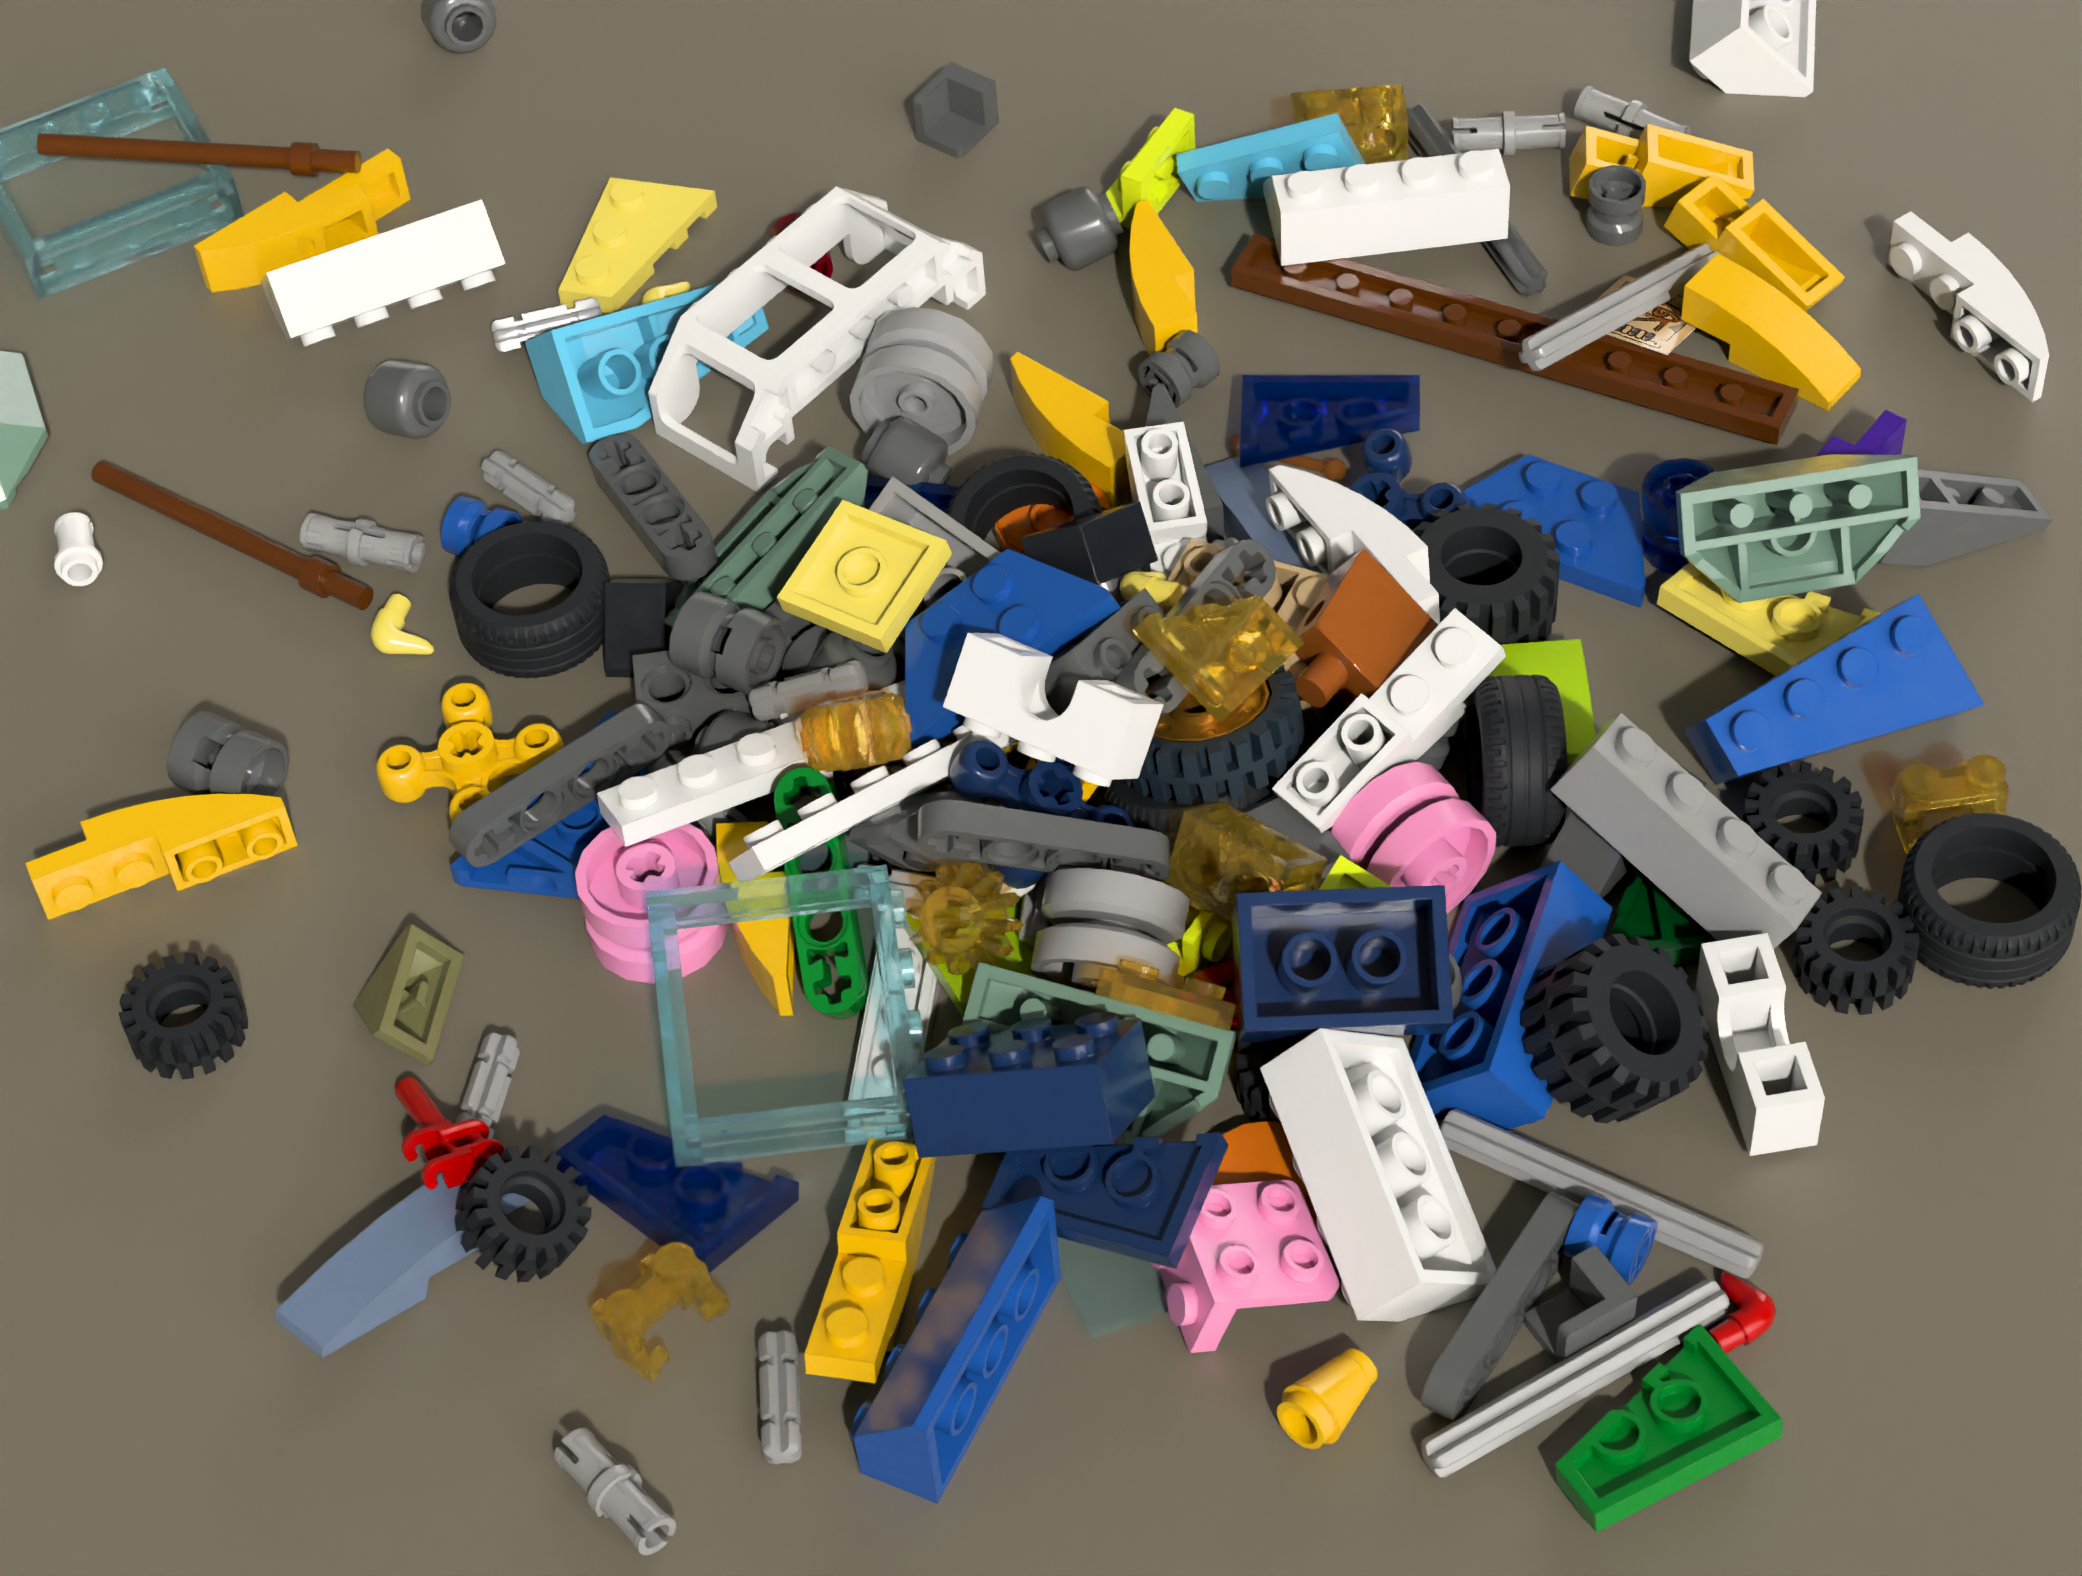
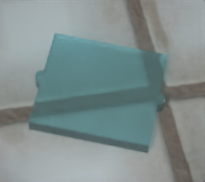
[1058,1237,1168,1340]

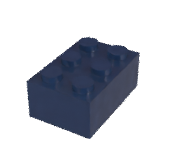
[1231,885,1454,1042]
[902,1012,1155,1158]

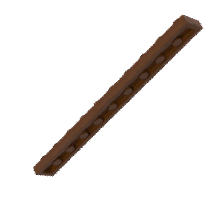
[1231,233,1799,445]

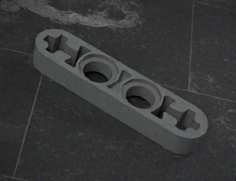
[589,434,718,581]
[1115,539,1276,717]
[449,703,672,867]
[917,800,1170,882]
[1421,1191,1580,1422]

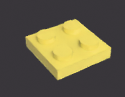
[777,500,952,653]

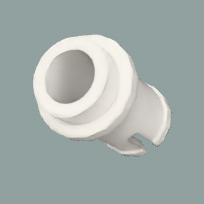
[54,512,103,586]

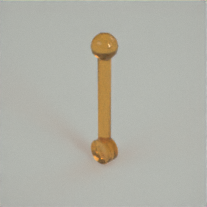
[1230,434,1347,481]

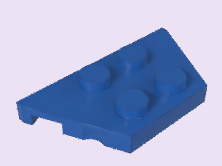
[1463,454,1645,608]
[905,549,1121,749]
[450,710,649,899]

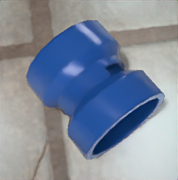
[440,496,523,557]
[1563,1192,1658,1285]

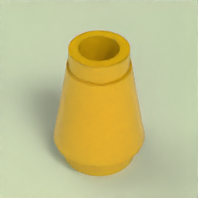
[1277,1348,1378,1449]

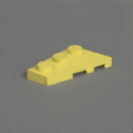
[558,177,717,313]
[1657,562,1880,676]

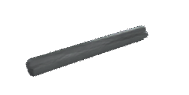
[1400,104,1547,296]

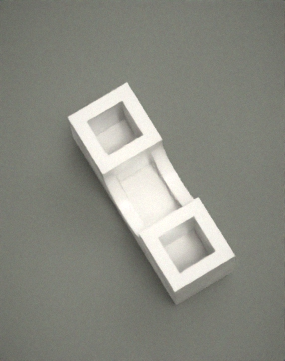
[943,633,1164,787]
[1696,933,1825,1156]

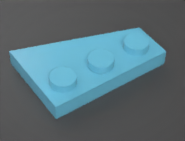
[1176,113,1366,202]

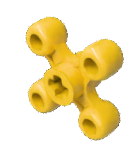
[376,683,564,824]

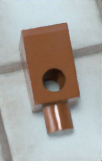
[1290,548,1438,708]

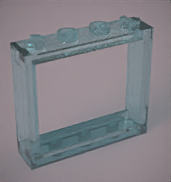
[0,67,244,300]
[646,865,924,1167]

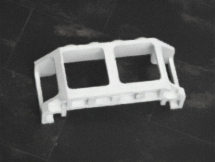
[648,187,986,493]

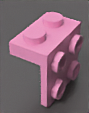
[1150,1180,1339,1353]

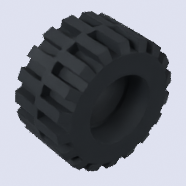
[1415,503,1560,645]
[1521,934,1709,1124]

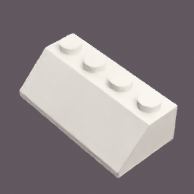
[1689,0,1816,97]
[1263,149,1510,266]
[260,199,506,347]
[1260,1028,1497,1322]

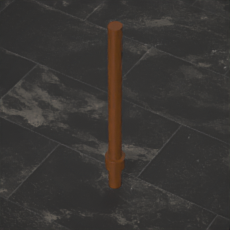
[37,133,362,176]
[91,461,373,610]

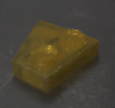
[1132,596,1305,723]
[1096,958,1236,1032]

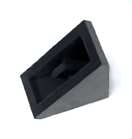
[1021,500,1158,585]
[604,578,683,678]

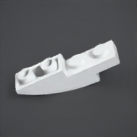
[1887,211,2049,402]
[1123,422,1208,581]
[1266,465,1440,625]
[1272,608,1506,833]

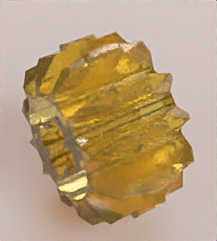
[799,692,912,772]
[906,861,1024,975]

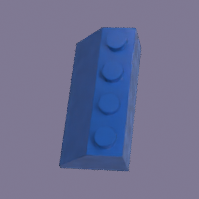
[1410,861,1613,1130]
[851,1196,1062,1504]

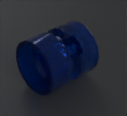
[1641,458,1716,574]

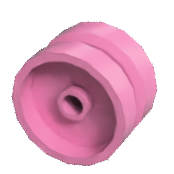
[1330,761,1496,914]
[575,823,729,984]

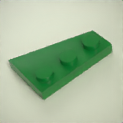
[1555,1323,1782,1533]

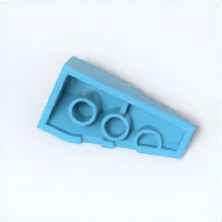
[525,283,769,444]

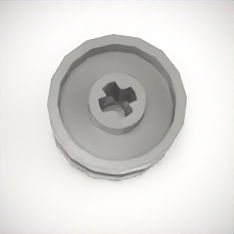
[849,307,994,455]
[1031,868,1190,1001]

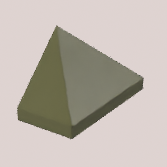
[353,924,464,1065]

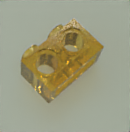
[1291,84,1408,164]
[1163,801,1327,922]

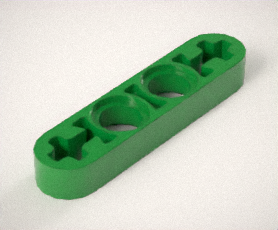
[774,767,869,1020]

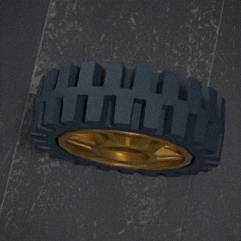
[1122,648,1305,805]

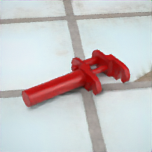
[395,1077,505,1190]

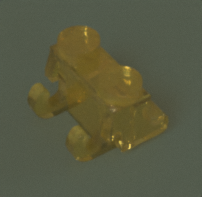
[1890,754,2009,854]
[589,1242,730,1382]

